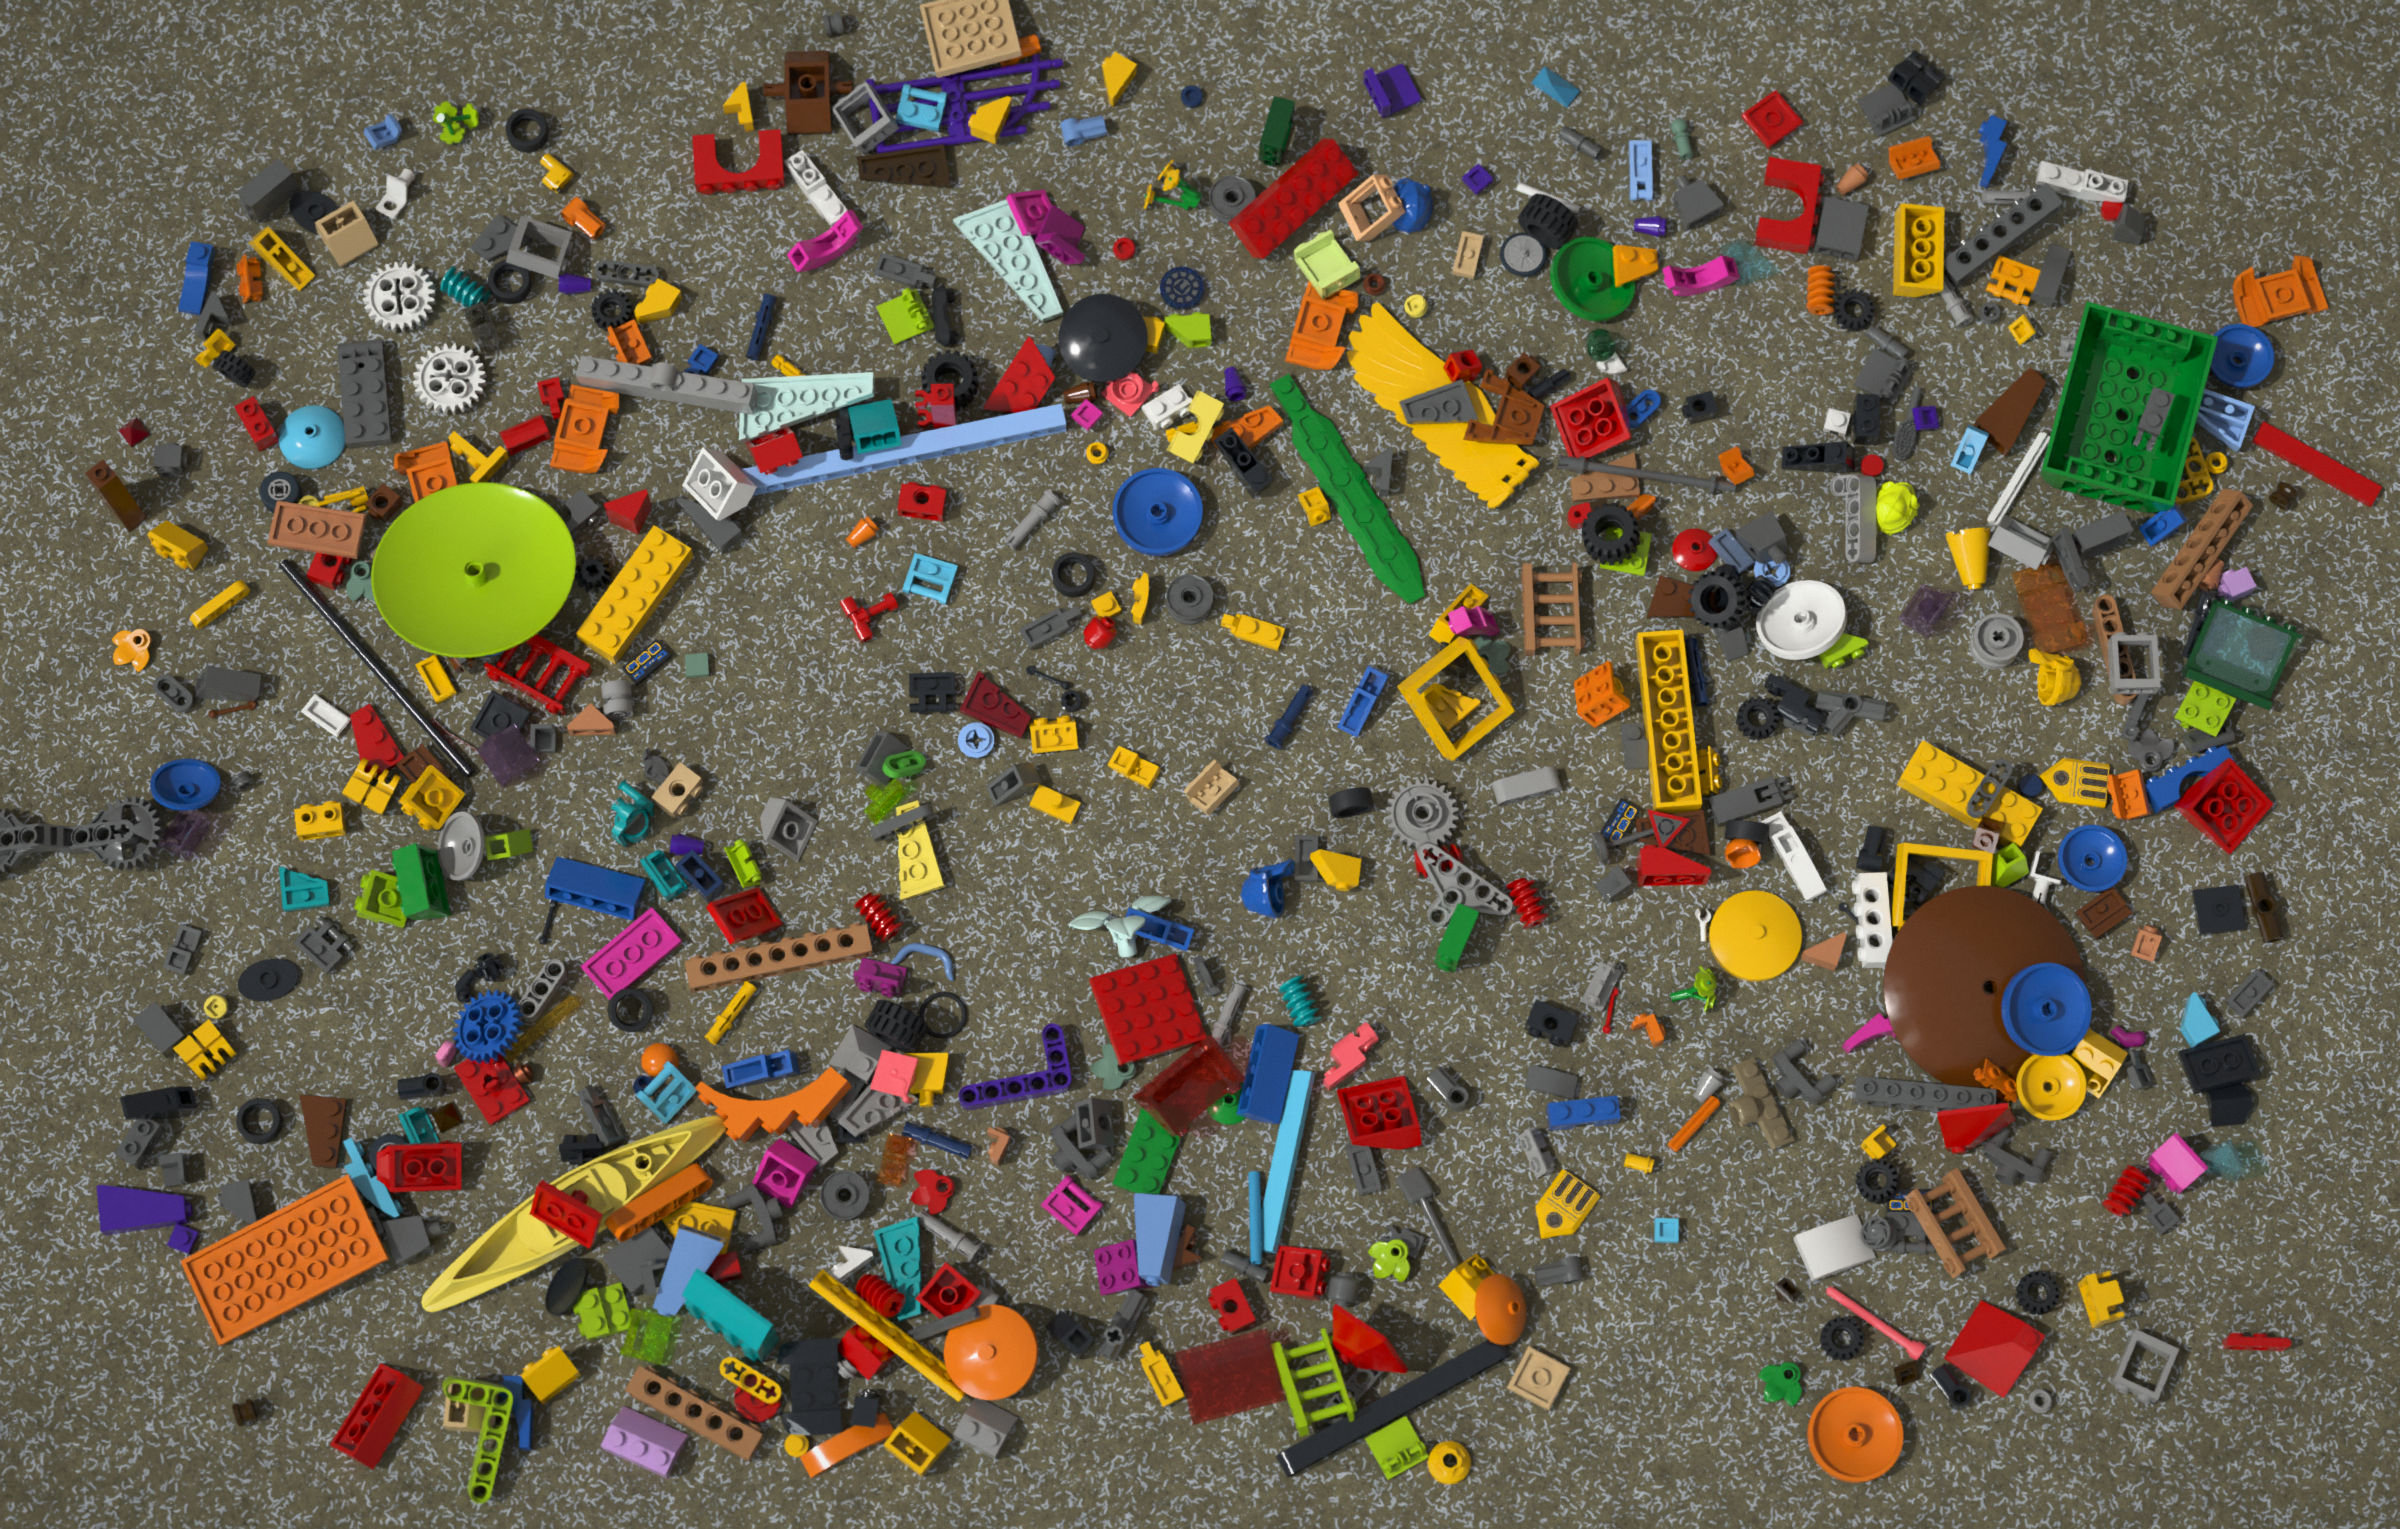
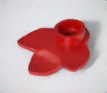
[910,1169,955,1215]

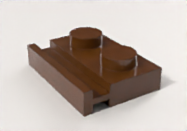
[396,743,452,783]
[2075,887,2133,940]

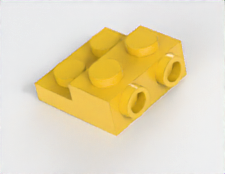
[398,765,465,831]

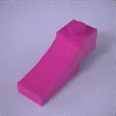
[1448,605,1500,637]
[1842,1013,1896,1053]

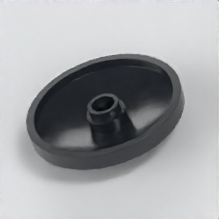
[1058,294,1148,383]

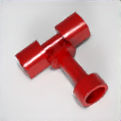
[840,592,899,644]

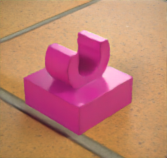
[1071,399,1103,431]

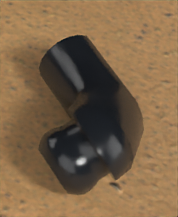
[455,969,477,1003]

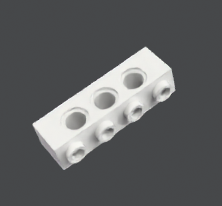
[1852,872,1893,968]

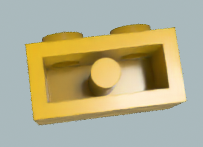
[294,801,346,841]

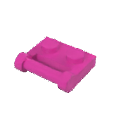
[1041,1174,1104,1237]

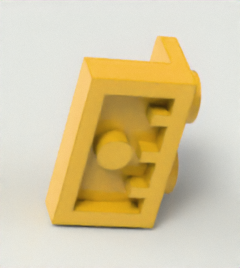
[1030,715,1078,753]

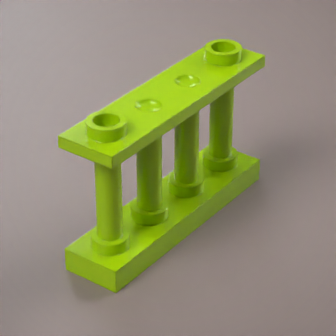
[1271,1328,1357,1437]

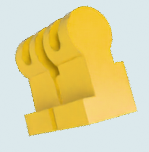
[342,758,401,816]
[173,1019,236,1082]

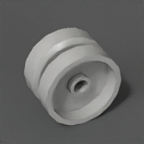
[1969,613,2024,670]

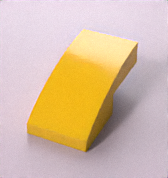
[1107,746,1161,789]

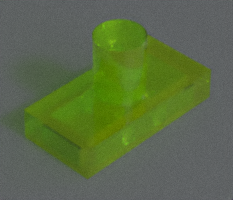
[863,778,906,825]

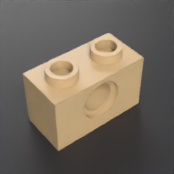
[651,762,703,819]

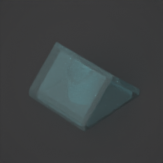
[2198,1139,2246,1183]

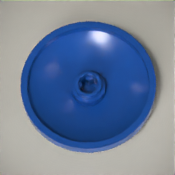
[1113,468,1203,556]
[2001,963,2092,1056]

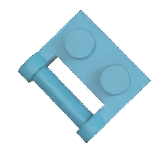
[895,84,948,132]
[902,553,958,605]
[636,1061,697,1124]

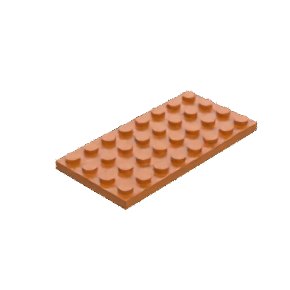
[180,1174,389,1346]

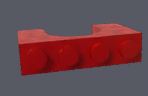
[692,129,785,195]
[1754,157,1824,254]

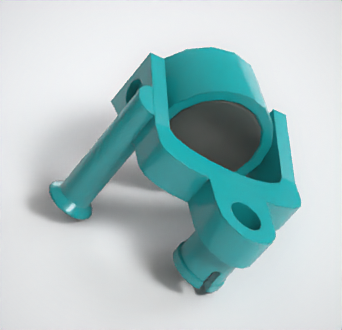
[611,779,655,848]

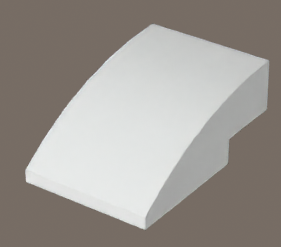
[1794,1215,1876,1282]

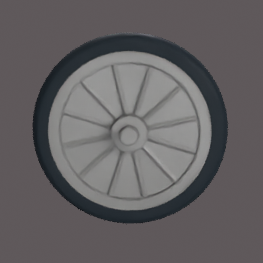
[1500,233,1547,277]

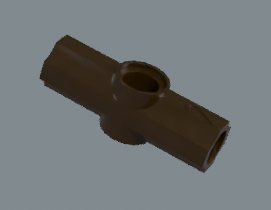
[2244,872,2284,943]

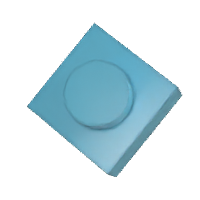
[1654,1218,1679,1243]

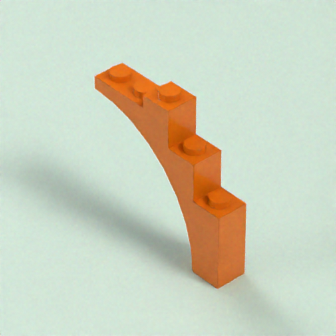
[695,1067,852,1143]

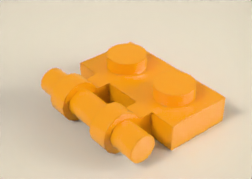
[1985,255,2041,306]

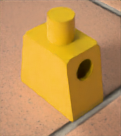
[904,1053,949,1107]

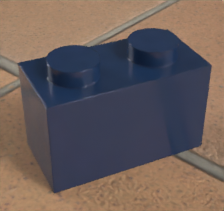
[675,849,726,904]

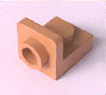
[2130,924,2162,962]
[987,1127,1011,1166]

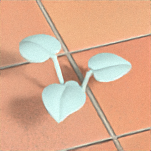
[1069,896,1172,957]

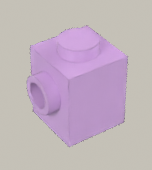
[2218,567,2257,601]

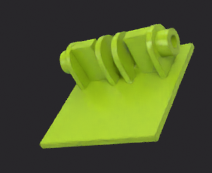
[876,288,934,345]
[1600,527,1652,576]
[2174,681,2236,737]
[1364,1416,1429,1480]

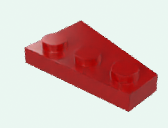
[350,703,404,781]

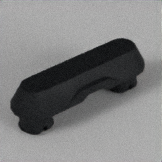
[932,286,959,347]

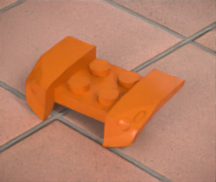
[2233,255,2329,328]
[1285,281,1358,370]
[550,384,619,473]
[394,441,458,503]

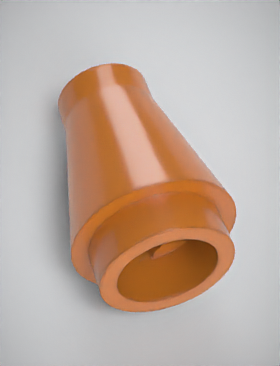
[846,516,879,549]

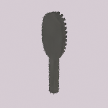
[1892,386,1922,461]

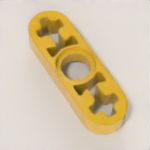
[190,580,250,629]
[720,1357,782,1405]

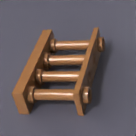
[1521,563,1585,656]
[1905,1168,2006,1279]

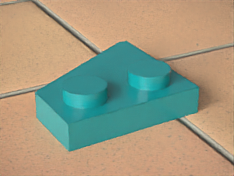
[279,867,331,912]

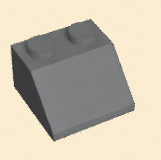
[953,1398,1018,1460]

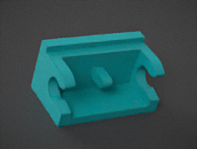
[640,849,688,902]
[398,1106,439,1144]

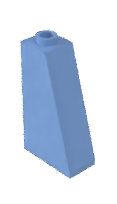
[1134,1193,1186,1286]
[653,1224,727,1317]

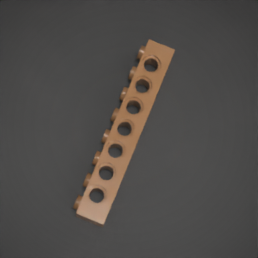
[685,923,873,993]

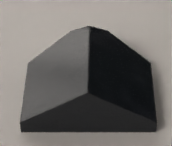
[2206,1083,2253,1127]

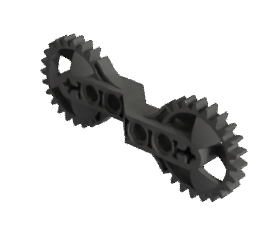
[0,796,165,879]

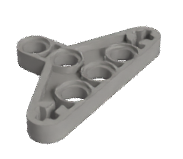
[1417,841,1513,927]

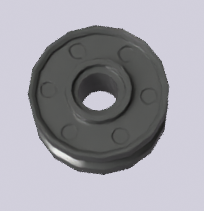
[1209,175,1255,225]
[1166,574,1213,625]
[820,1171,869,1221]

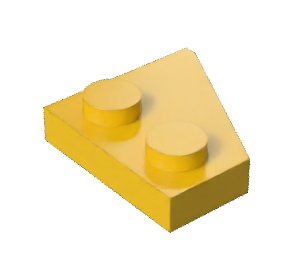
[1420,683,1481,732]

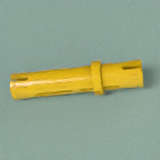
[704,981,757,1045]

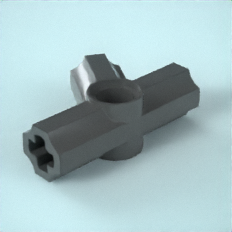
[1815,689,1886,737]
[1097,1289,1148,1362]

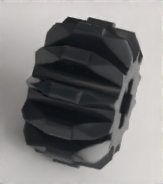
[575,554,613,593]
[1745,575,1776,614]

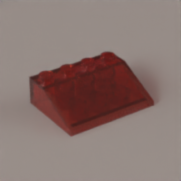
[1175,1328,1285,1425]

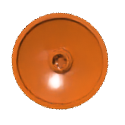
[944,1304,1039,1400]
[1807,1387,1903,1483]

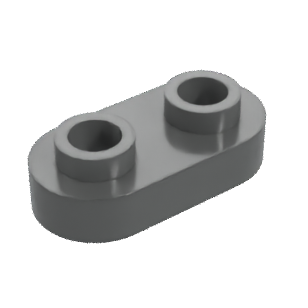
[153,674,194,713]

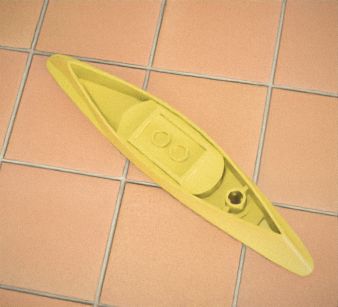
[421,1115,726,1313]

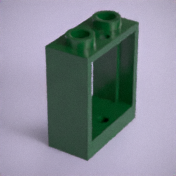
[1259,96,1295,166]

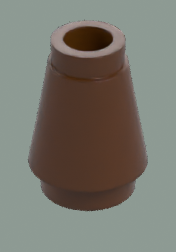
[1063,381,1097,404]

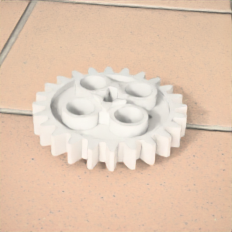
[363,262,436,333]
[413,344,487,415]

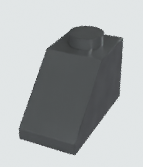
[2112,203,2148,245]
[986,762,1042,806]
[218,1179,259,1225]

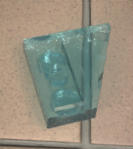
[1720,239,1777,287]

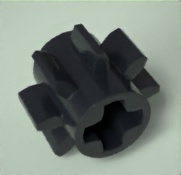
[474,953,504,982]

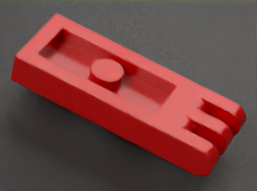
[2223,1333,2291,1351]

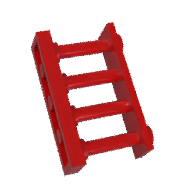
[484,634,593,716]

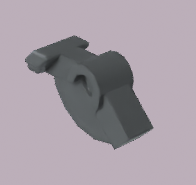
[642,748,668,786]
[1193,955,1221,997]

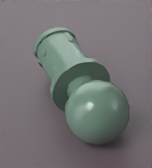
[1671,118,1693,160]

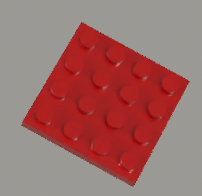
[1089,953,1207,1066]

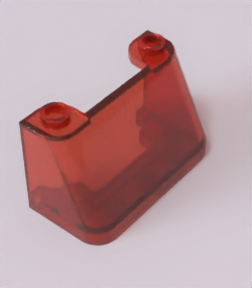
[1132,1035,1246,1138]

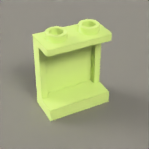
[1294,230,1361,300]

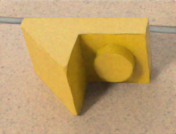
[723,82,754,132]

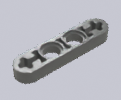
[1323,1368,1385,1425]

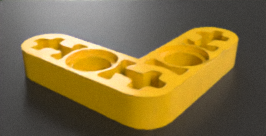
[2175,436,2213,505]

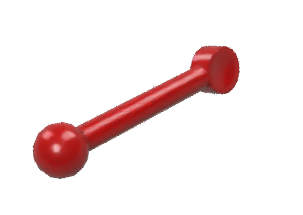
[1602,987,1618,1034]

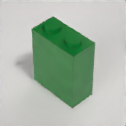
[1434,903,1479,972]

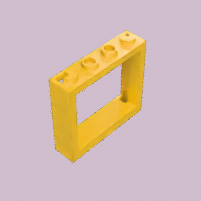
[1397,636,1515,761]
[1891,843,1993,931]

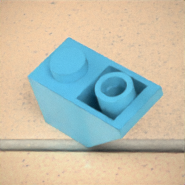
[2180,992,2220,1048]

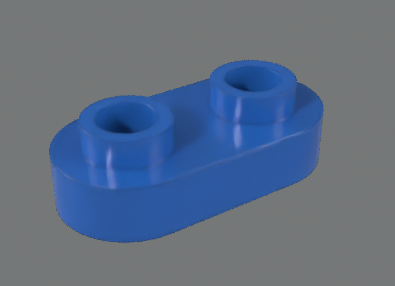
[1626,390,1661,428]

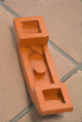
[800,1413,894,1478]

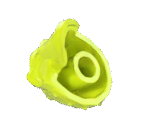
[1876,481,1920,536]

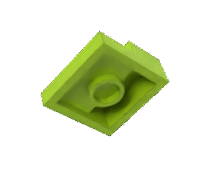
[354,869,407,928]
[573,1282,634,1342]

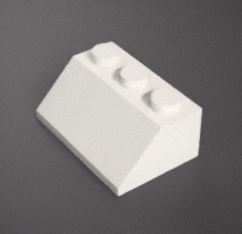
[682,447,757,521]

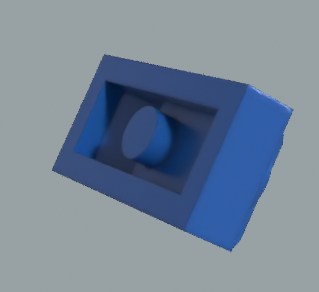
[2139,502,2188,546]

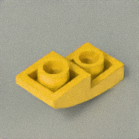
[1131,572,1149,625]

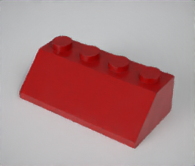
[330,1363,424,1470]

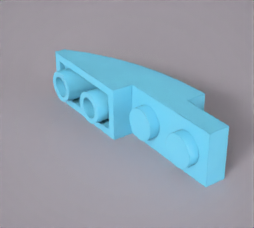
[343,1137,403,1220]

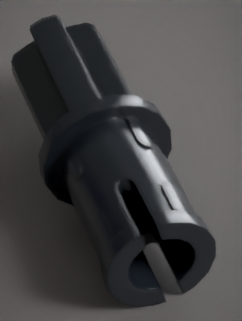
[1528,369,1571,401]

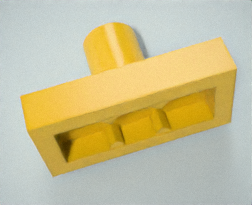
[1030,784,1081,824]

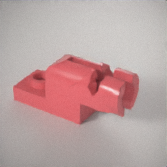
[1323,1022,1378,1091]

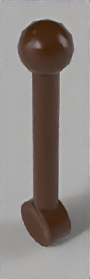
[208,701,256,718]

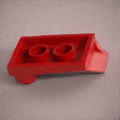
[376,1140,461,1192]

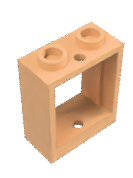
[1338,175,1405,241]

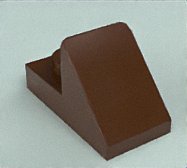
[1172,1225,1202,1272]

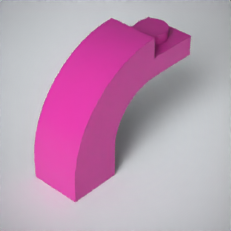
[787,210,864,272]
[1662,255,1740,296]

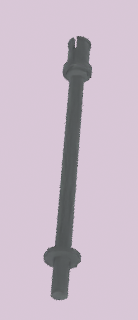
[1557,454,1736,494]

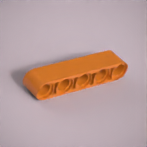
[605,1163,713,1242]

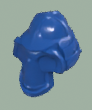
[1386,178,1434,233]
[1240,859,1295,919]

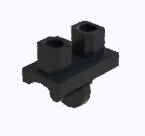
[559,1133,604,1167]

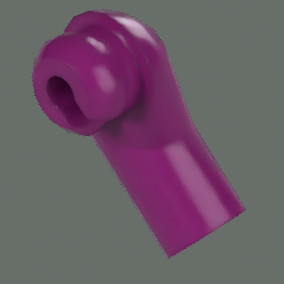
[2110,1025,2146,1047]

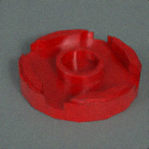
[734,1376,782,1423]

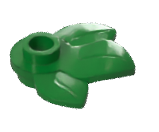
[1758,1362,1802,1407]

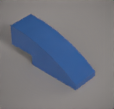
[722,1049,800,1089]

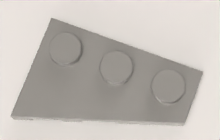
[838,1084,919,1137]
[787,1115,839,1169]

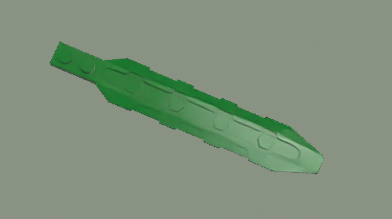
[1269,374,1425,605]

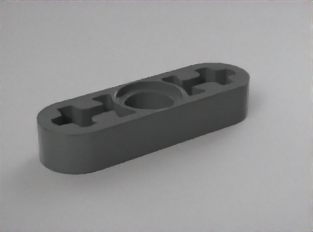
[595,260,660,288]
[1966,759,2012,819]
[870,804,935,842]

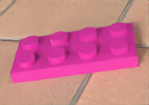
[580,907,682,1000]

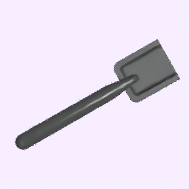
[1396,1167,1459,1268]

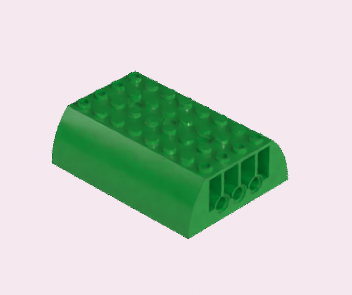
[2041,301,2218,513]

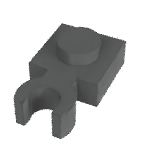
[1380,1225,1425,1260]

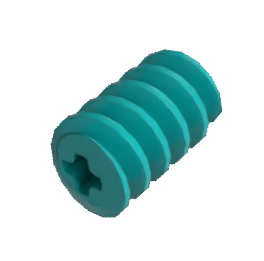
[441,266,491,313]
[1279,975,1322,1027]

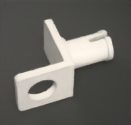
[376,169,415,219]
[2028,851,2061,905]

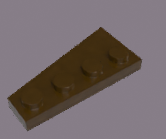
[857,144,950,188]

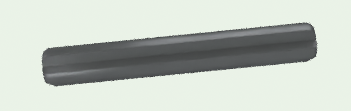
[905,1306,981,1341]

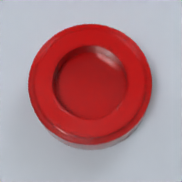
[2100,201,2123,221]
[1113,238,1135,261]
[1860,454,1884,478]

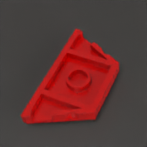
[983,335,1056,413]

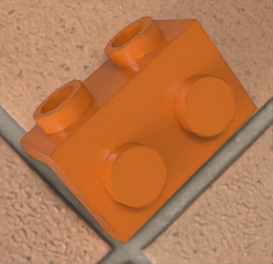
[1889,136,1940,180]
[607,319,654,365]
[2107,769,2151,821]

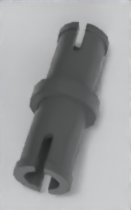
[1558,126,1603,160]
[1865,324,1909,360]
[1220,1249,1268,1283]

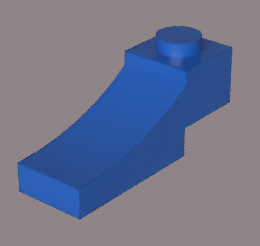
[1978,115,2007,188]
[178,241,216,316]
[1337,664,1391,737]
[1125,907,1195,951]
[499,1376,534,1451]

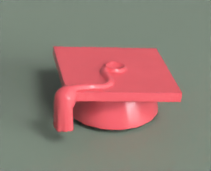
[1101,372,1159,418]
[870,1050,919,1104]

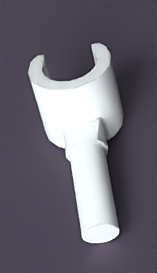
[1695,908,1711,941]

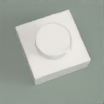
[1823,408,1851,437]

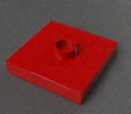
[1741,90,1803,149]

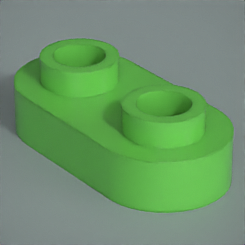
[882,751,926,778]

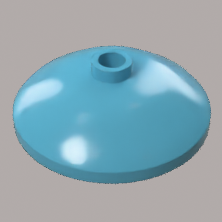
[279,405,346,470]

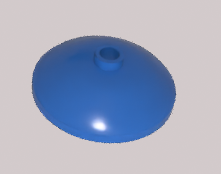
[2210,324,2274,388]
[150,759,221,811]
[2058,825,2127,892]

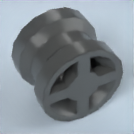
[822,12,844,36]

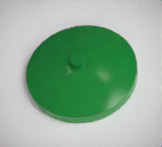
[1550,237,1635,322]

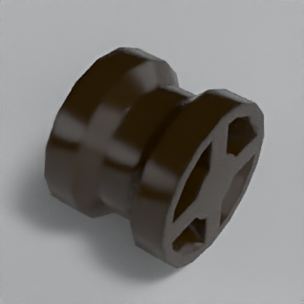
[2269,482,2298,510]
[232,1398,258,1427]

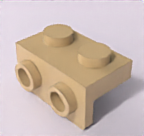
[1184,759,1240,816]

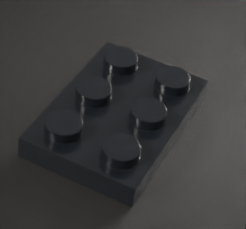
[2178,1034,2261,1095]

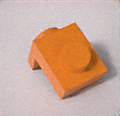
[1718,446,1754,485]
[1630,1013,1666,1047]

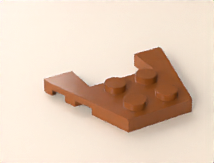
[1463,368,1545,445]

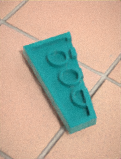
[874,1216,923,1321]

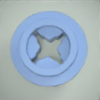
[1753,559,1790,587]
[958,723,994,759]

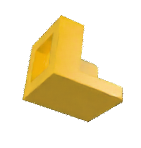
[1861,1124,1896,1161]

